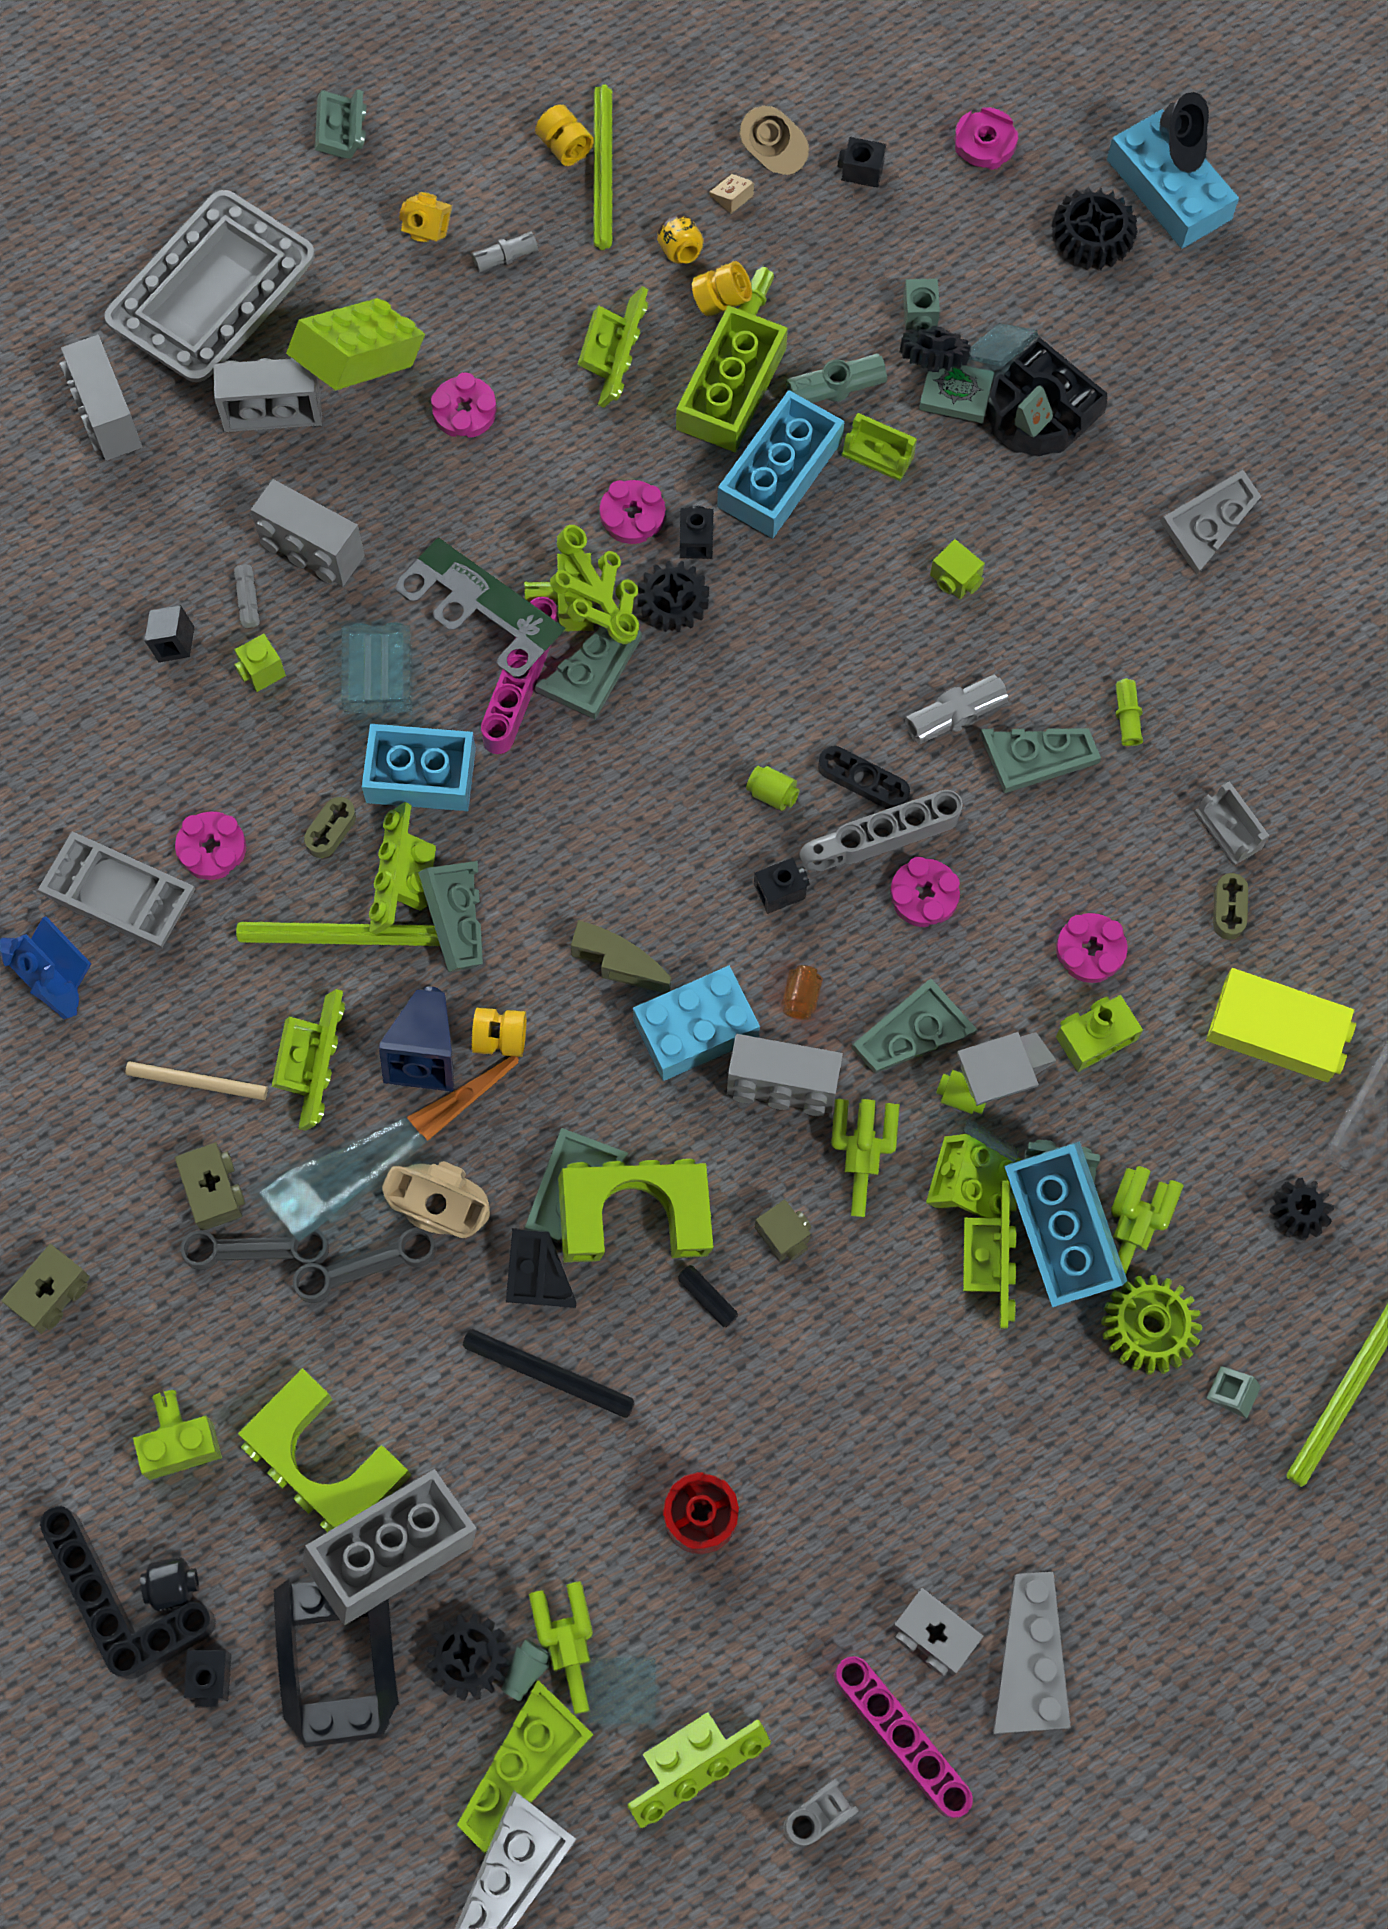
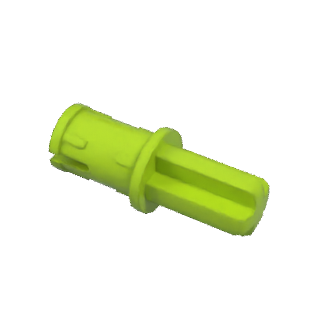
[738,267,774,315]
[1115,678,1143,746]

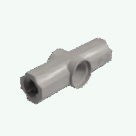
[905,674,1009,745]

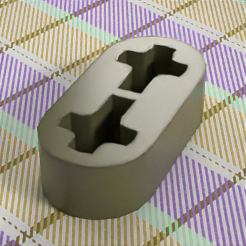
[304,797,356,858]
[1213,873,1248,940]

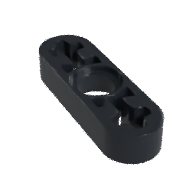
[818,746,910,809]

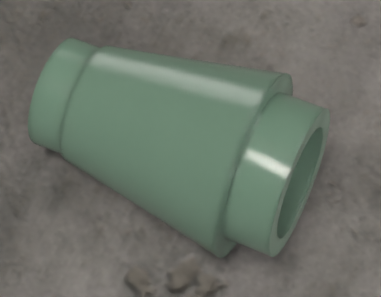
[501,1639,550,1701]

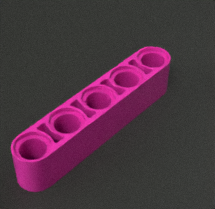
[481,597,558,754]
[834,1656,973,1818]

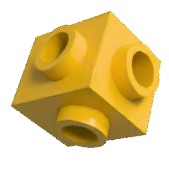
[399,192,452,242]

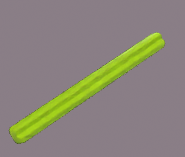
[593,84,612,250]
[236,922,440,946]
[1287,1304,1388,1487]

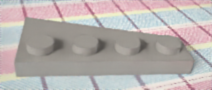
[993,1572,1071,1734]
[455,1790,576,1929]

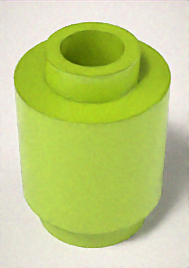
[746,766,800,811]
[936,1069,986,1114]

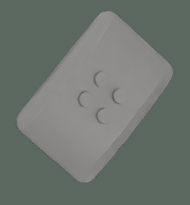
[105,190,315,382]

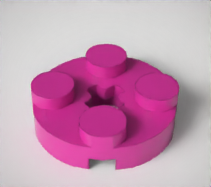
[955,107,1018,170]
[431,373,497,438]
[600,480,665,544]
[175,812,246,880]
[890,857,960,927]
[1056,913,1128,983]

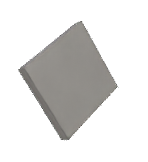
[957,1032,1039,1106]

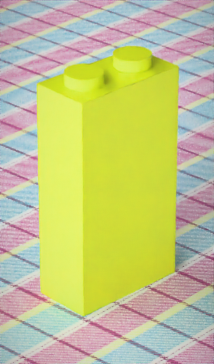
[1206,968,1356,1083]

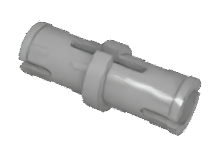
[472,231,538,273]

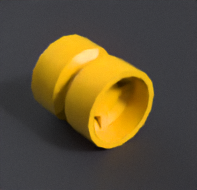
[535,104,594,166]
[692,261,752,317]
[472,1007,527,1057]

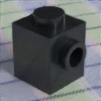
[679,506,714,559]
[144,605,195,663]
[754,857,810,914]
[184,1650,232,1708]

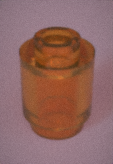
[782,965,823,1020]

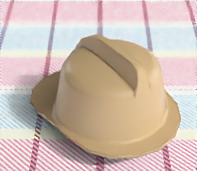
[740,106,809,175]

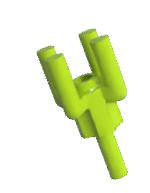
[831,1099,900,1217]
[1111,1166,1184,1287]
[529,1581,593,1714]

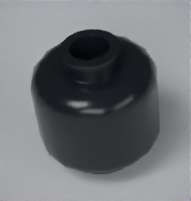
[140,1557,199,1612]

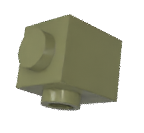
[755,1199,812,1262]

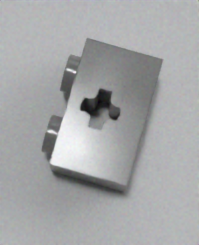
[892,1588,983,1676]

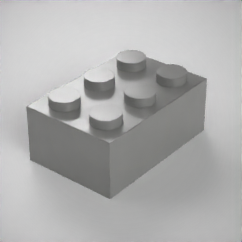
[59,335,143,461]
[213,358,322,432]
[251,479,365,586]
[727,1034,843,1116]

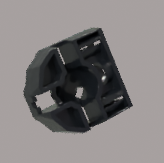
[986,337,1107,456]

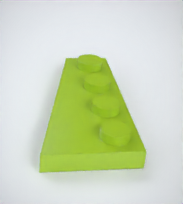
[457,1680,594,1853]

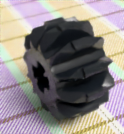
[1270,1178,1334,1241]

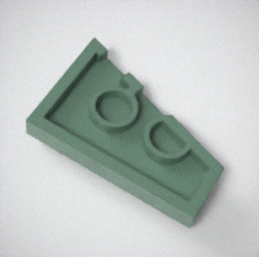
[535,627,642,720]
[980,728,1101,794]
[418,861,483,972]
[851,978,978,1074]
[524,1128,628,1243]

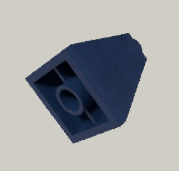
[379,987,454,1092]

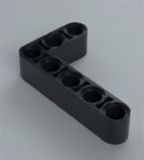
[40,1506,216,1680]

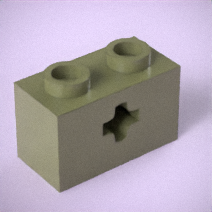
[175,1142,246,1231]
[1,1244,90,1334]

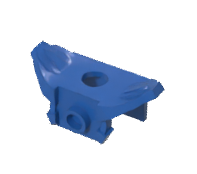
[0,917,91,1020]

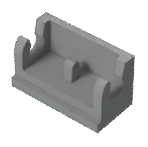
[1195,781,1269,866]

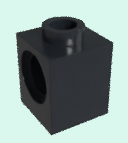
[837,137,887,188]

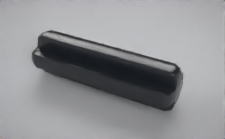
[678,1265,738,1328]

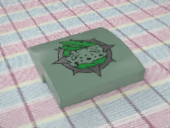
[919,365,994,423]

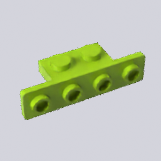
[577,286,648,408]
[369,802,436,935]
[271,989,345,1131]
[963,1180,1017,1329]
[627,1712,771,1828]

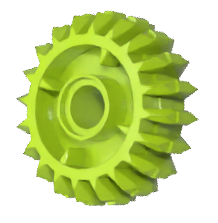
[1101,1275,1202,1375]

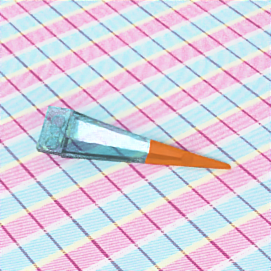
[259,1056,519,1242]

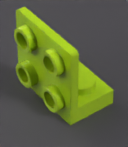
[926,1133,1023,1218]

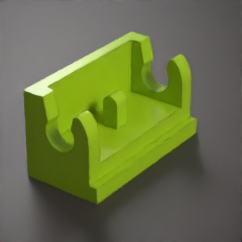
[841,413,917,482]

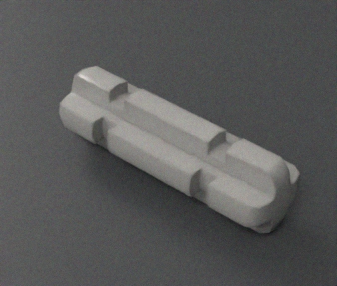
[234,564,260,628]

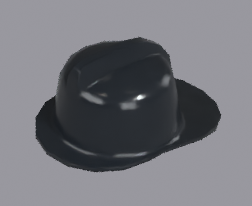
[1159,92,1209,173]

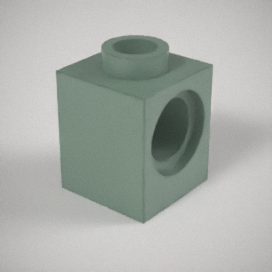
[903,279,940,331]

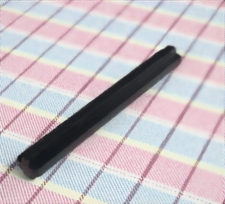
[463,1329,634,1418]

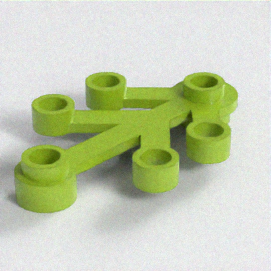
[550,525,639,644]

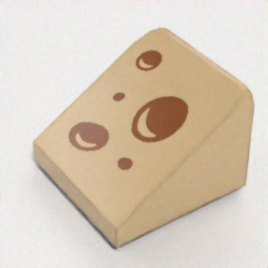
[709,174,754,214]

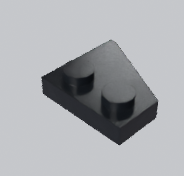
[506,1228,577,1308]

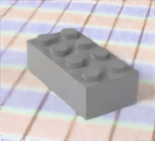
[303,1469,477,1625]

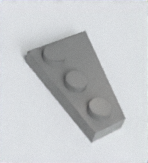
[1160,470,1261,574]

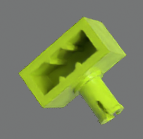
[524,553,593,631]
[1056,995,1143,1072]
[133,1390,222,1480]

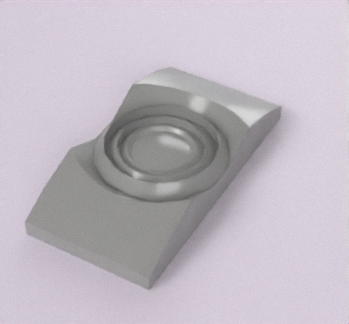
[38,831,195,948]

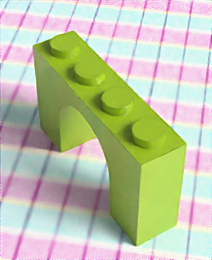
[558,1159,713,1263]
[238,1368,411,1532]

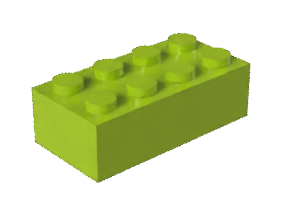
[286,298,425,391]
[676,305,788,453]

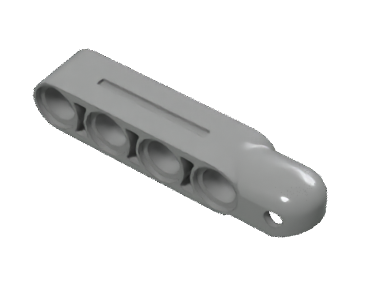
[799,790,963,871]

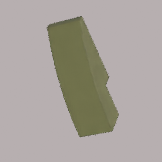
[571,920,671,993]

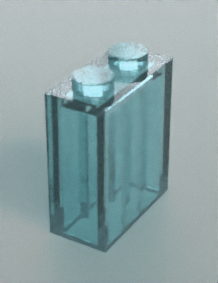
[341,622,413,714]

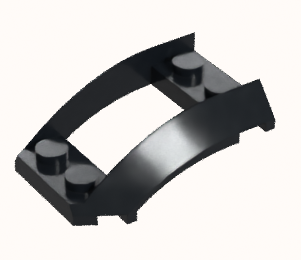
[274,1579,399,1748]

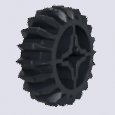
[1051,187,1138,271]

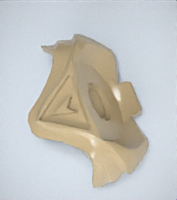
[382,1161,490,1238]

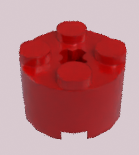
[663,1472,739,1554]

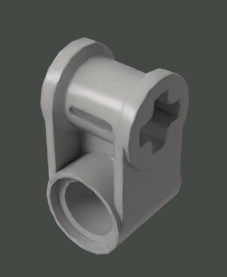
[783,1778,859,1847]

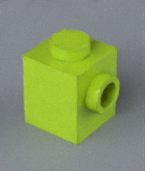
[930,539,985,600]
[234,633,286,692]

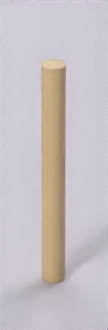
[125,1061,268,1101]

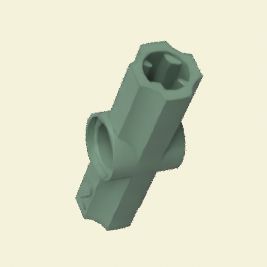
[786,354,887,403]

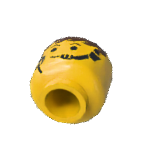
[657,215,704,264]

